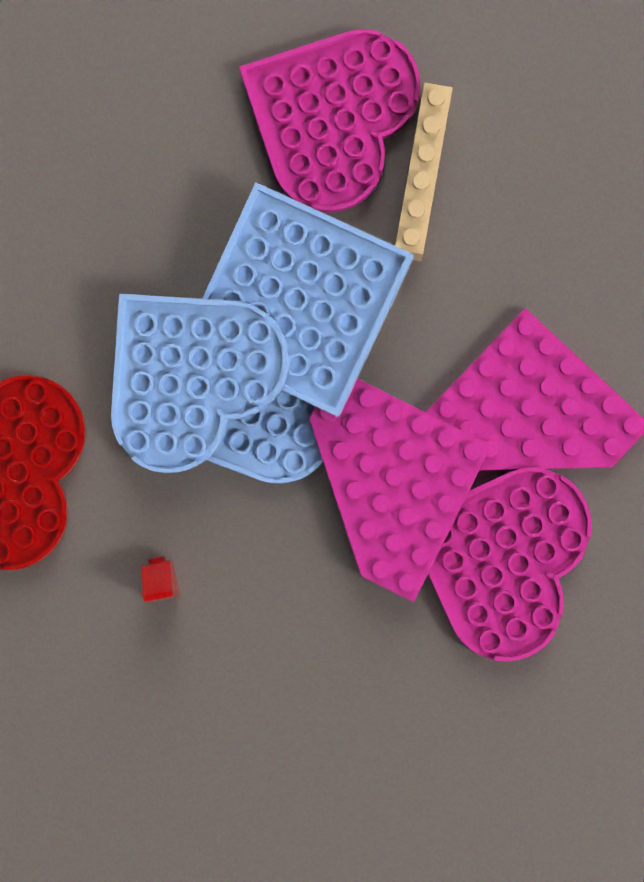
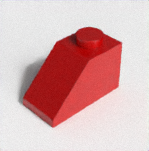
[141,556,180,602]

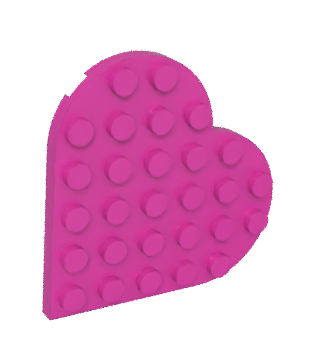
[239,29,420,213]
[428,467,592,661]

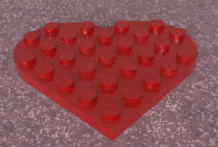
[0,375,86,570]

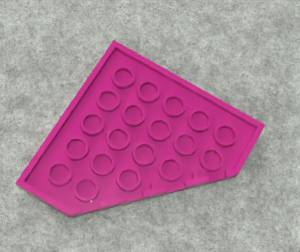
[426,308,644,471]
[309,378,492,602]

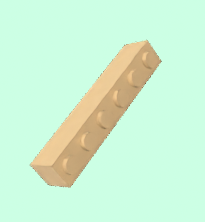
[395,83,453,262]

